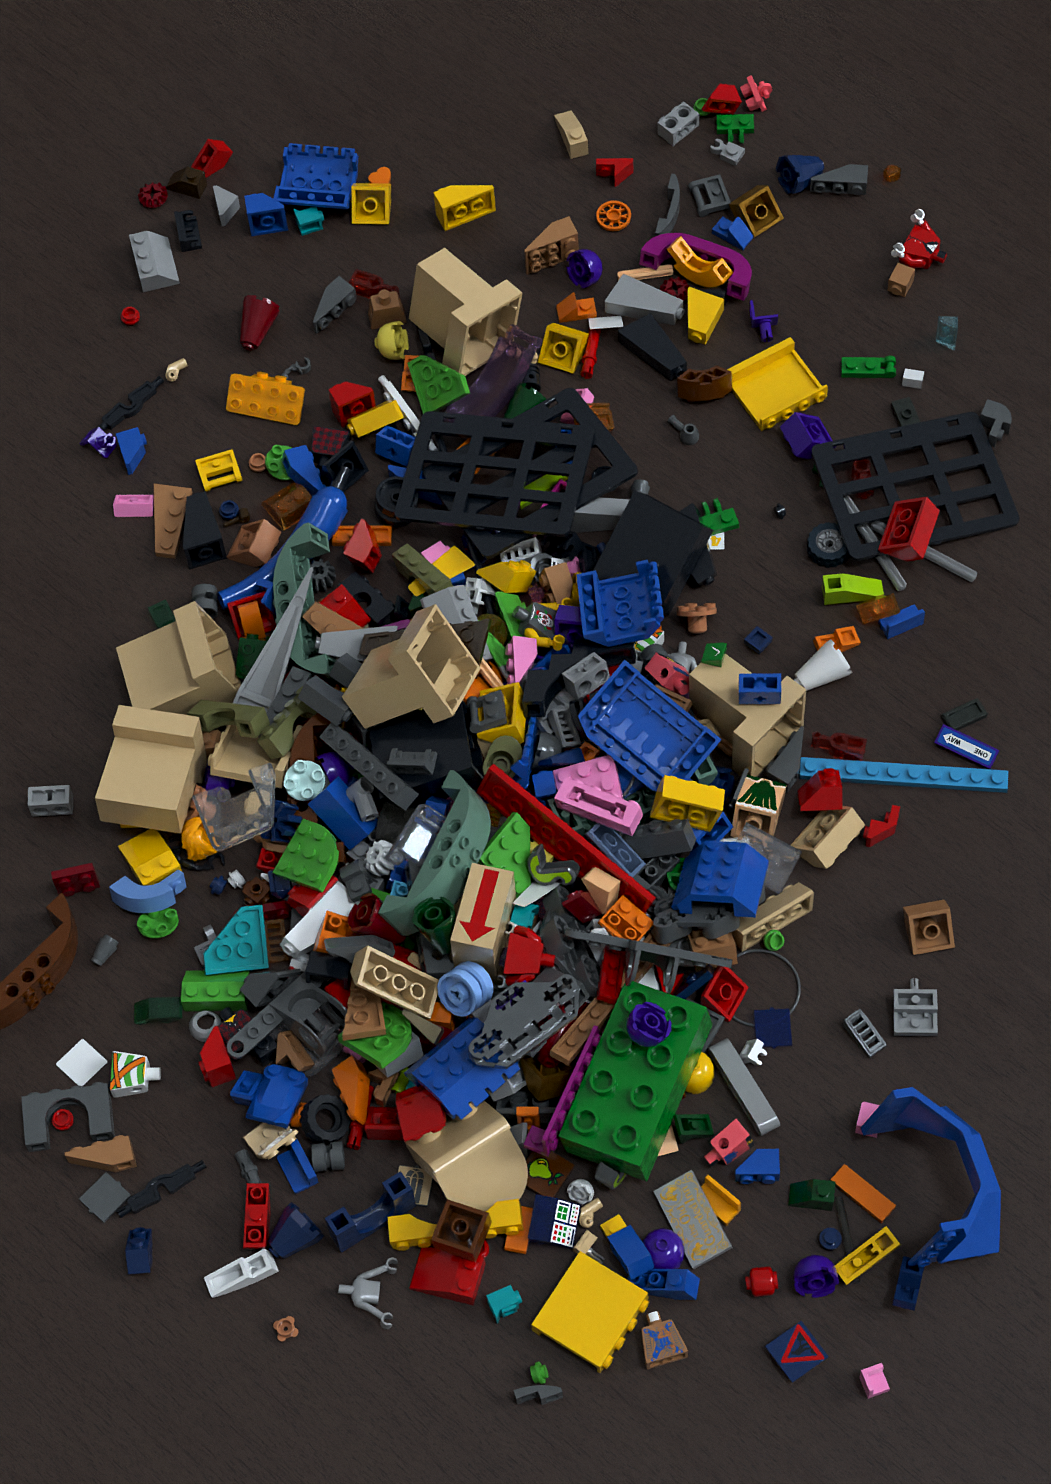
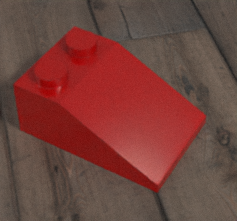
[409,1247,486,1306]

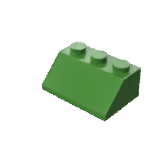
[495,591,538,655]
[181,970,250,1011]

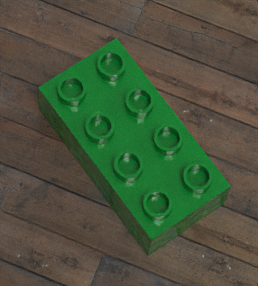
[558,981,713,1182]

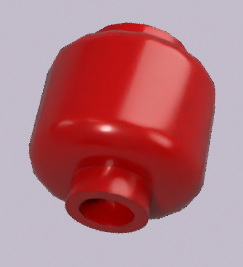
[745,1266,778,1297]

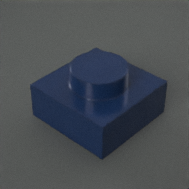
[744,626,773,655]

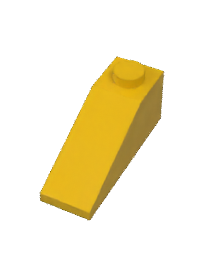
[835,1226,901,1285]

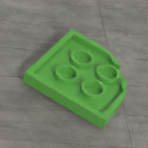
[272,819,339,893]
[338,1002,412,1069]

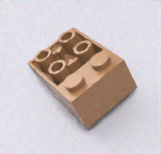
[524,216,579,274]
[686,927,738,972]

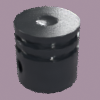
[517,363,541,392]

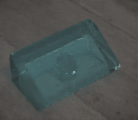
[935,316,958,350]

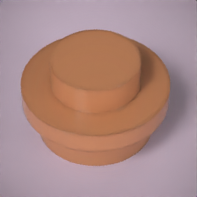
[249,453,266,472]

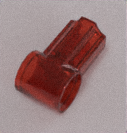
[851,459,874,500]

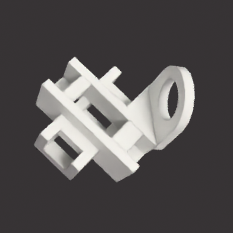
[457,577,503,614]

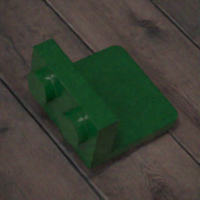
[236,633,270,679]

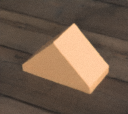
[581,867,621,914]

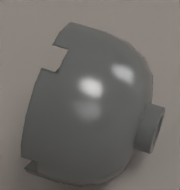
[531,732,562,773]

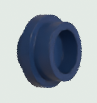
[219,500,239,519]
[209,875,228,895]
[819,1228,842,1250]

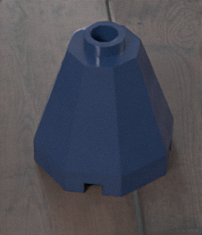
[776,155,824,194]
[268,1202,324,1259]

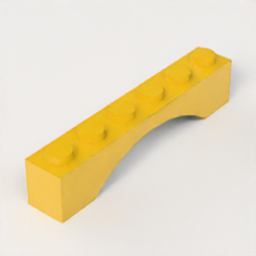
[388,1199,524,1251]

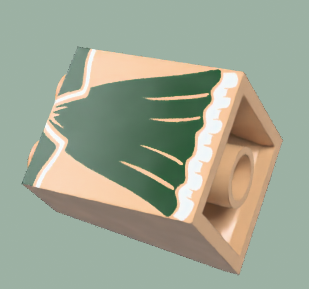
[730,775,787,846]

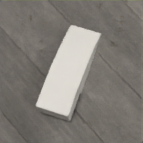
[204,1249,279,1298]

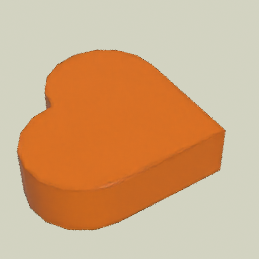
[368,167,391,184]

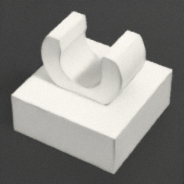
[739,1039,767,1066]

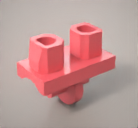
[740,75,773,112]

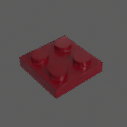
[51,863,100,897]

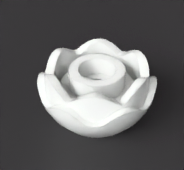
[567,1179,594,1204]

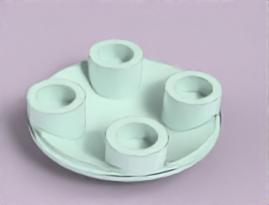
[283,760,325,801]

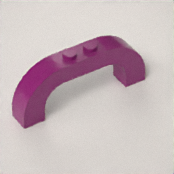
[639,233,752,301]

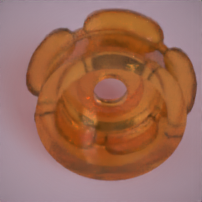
[883,165,901,182]

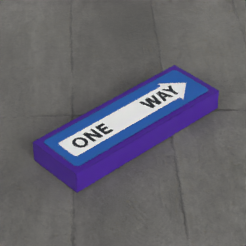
[934,724,1000,769]

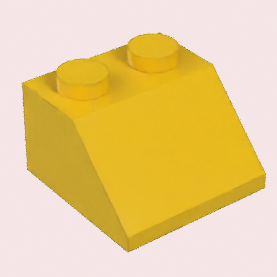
[351,183,391,224]
[538,323,589,373]
[476,560,537,593]

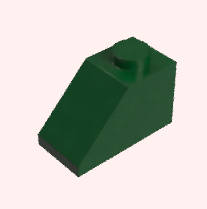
[788,1179,836,1211]

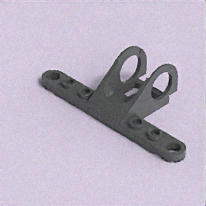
[563,927,733,994]
[226,972,347,1060]

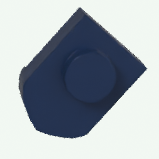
[268,871,293,899]

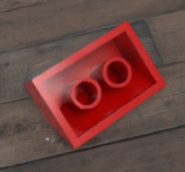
[878,497,940,561]

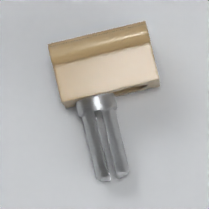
[573,1230,605,1264]

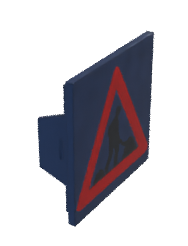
[765,1321,829,1383]

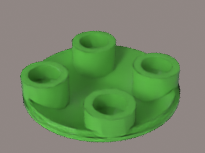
[265,445,292,480]
[137,908,179,938]

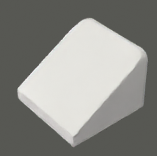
[902,368,924,389]

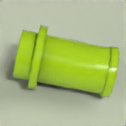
[391,1067,409,1093]

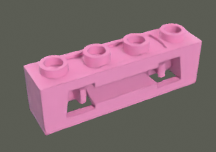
[554,777,643,836]

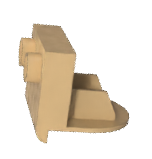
[404,1101,528,1212]

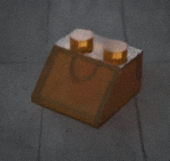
[261,482,312,531]

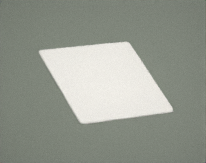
[588,316,623,329]
[56,1039,107,1086]

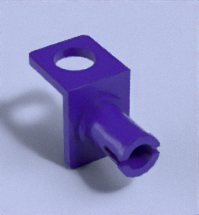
[749,300,778,342]
[79,427,117,458]

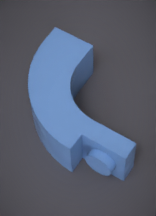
[109,869,187,913]

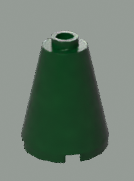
[503,382,550,419]
[412,897,455,954]

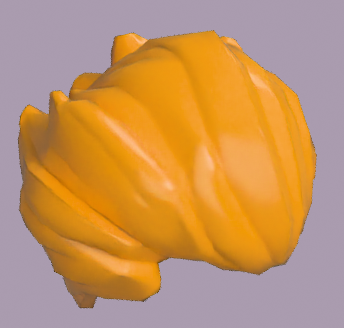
[181,817,218,861]

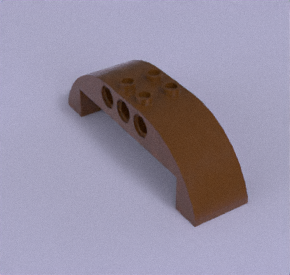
[287,713,348,873]
[0,893,78,1030]

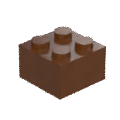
[431,1199,492,1262]

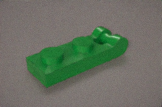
[841,355,896,378]

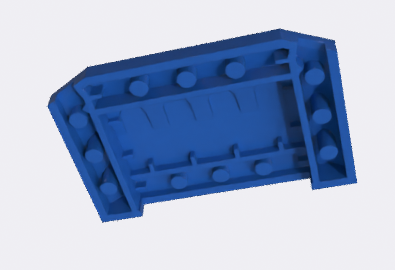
[578,660,722,792]

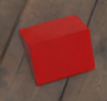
[227,591,276,640]
[700,966,749,1022]
[365,1107,404,1141]

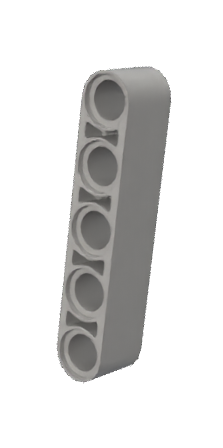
[708,1038,780,1136]

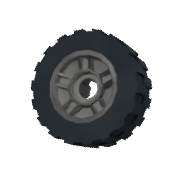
[807,522,849,568]

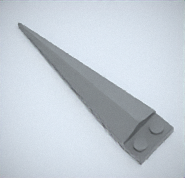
[233,567,313,712]

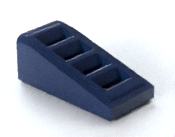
[538,747,585,767]

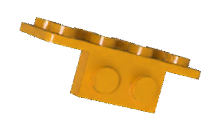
[226,372,305,425]

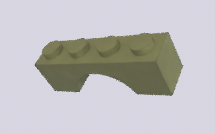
[392,544,453,595]
[257,686,318,759]
[187,700,270,738]

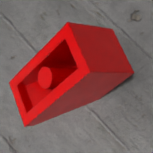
[702,84,742,114]
[191,139,233,178]

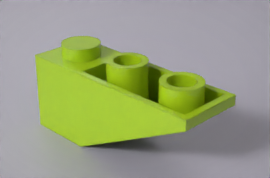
[822,573,884,605]

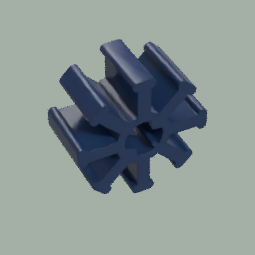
[257,800,302,844]

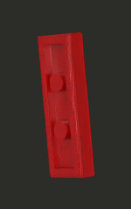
[596,945,625,1005]

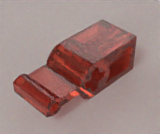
[349,269,400,299]
[811,732,867,761]

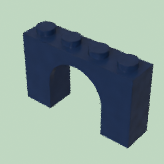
[325,1171,416,1253]

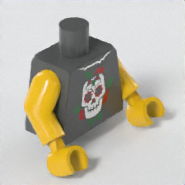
[512,598,572,651]

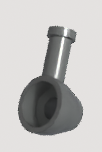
[667,415,699,445]

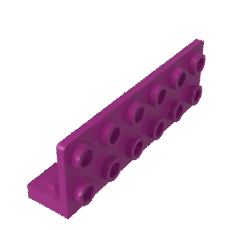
[523,1025,601,1157]

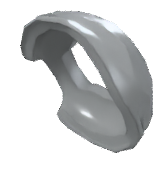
[189,1010,223,1042]

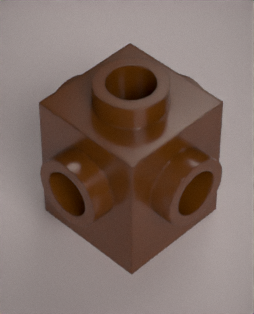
[242,877,274,906]

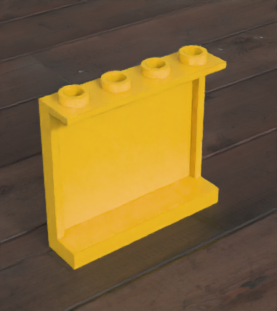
[727,337,828,431]
[531,1251,650,1373]

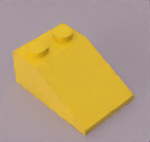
[433,185,496,231]
[118,829,182,886]

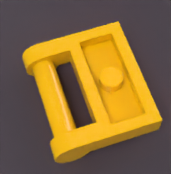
[195,449,243,492]

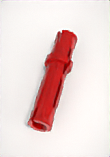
[580,327,601,379]
[346,1085,374,1150]

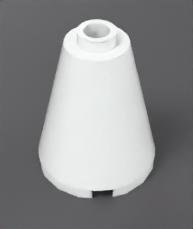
[794,639,853,691]

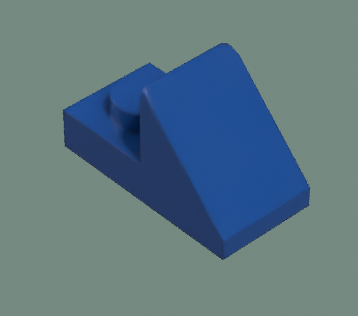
[712,216,754,250]
[230,1070,263,1106]

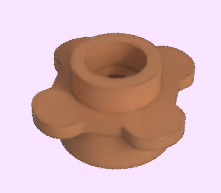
[273,1316,299,1342]

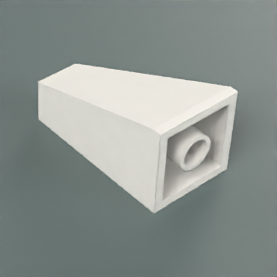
[280,881,360,959]

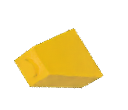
[688,287,724,345]
[346,400,404,437]

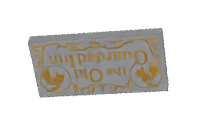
[653,1170,733,1269]

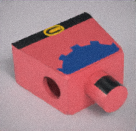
[645,652,689,695]
[704,1118,754,1167]

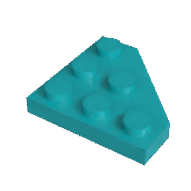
[203,905,269,975]

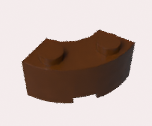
[677,366,732,402]

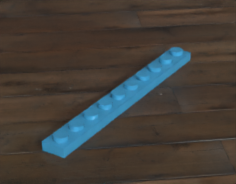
[800,757,1008,793]

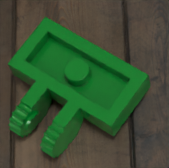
[717,114,754,143]
[701,498,739,536]

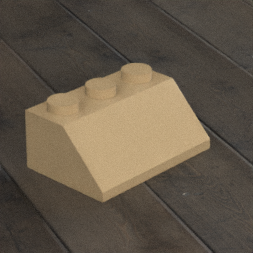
[789,806,865,869]

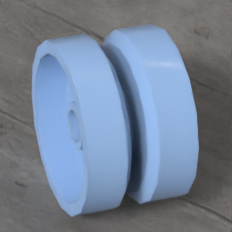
[437,961,493,1017]

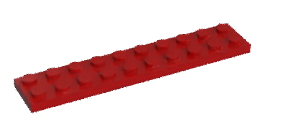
[476,764,656,914]

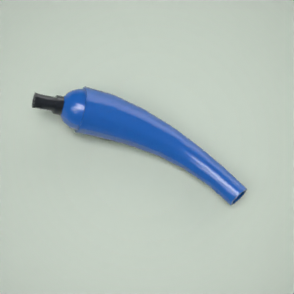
[217,466,352,610]

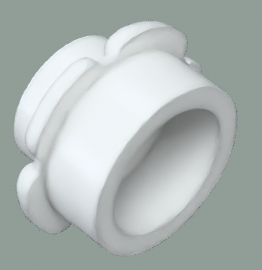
[228,870,246,889]

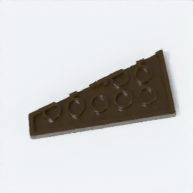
[359,618,492,679]

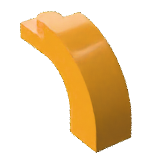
[667,236,733,287]

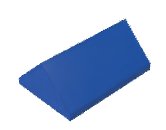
[307,776,380,851]

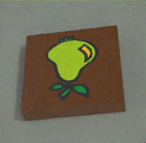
[526,1151,575,1203]

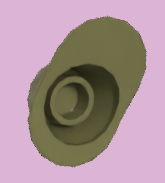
[483,735,522,778]

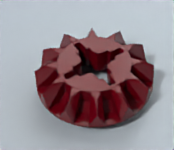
[138,181,168,208]
[660,277,690,301]

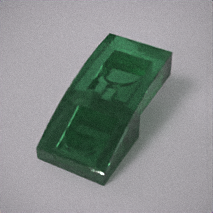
[148,599,176,629]

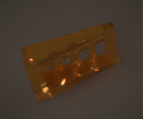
[264,919,289,963]

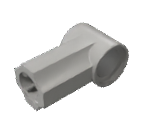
[346,777,379,822]

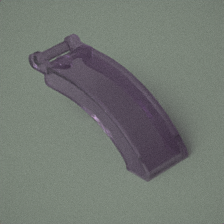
[444,324,542,423]

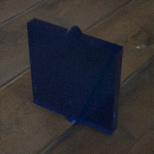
[754,1007,792,1049]

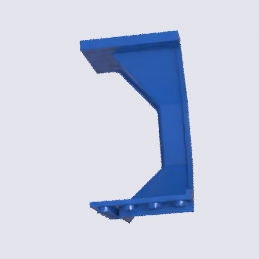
[861,1087,1001,1267]

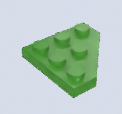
[407,355,470,414]
[479,812,531,899]

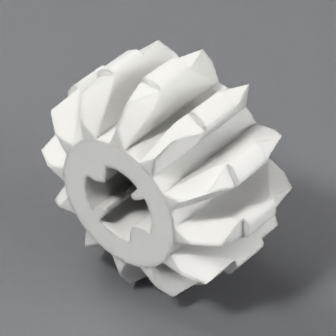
[363,840,400,877]

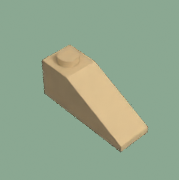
[554,110,588,159]

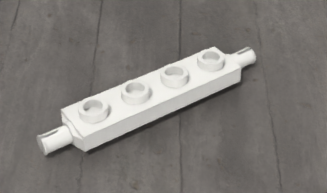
[378,375,438,451]

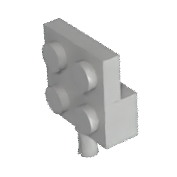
[893,978,938,1036]

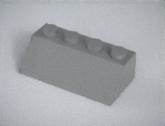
[420,585,492,662]

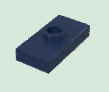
[676,964,714,999]

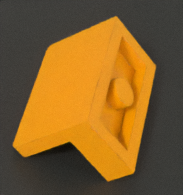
[701,1175,741,1226]

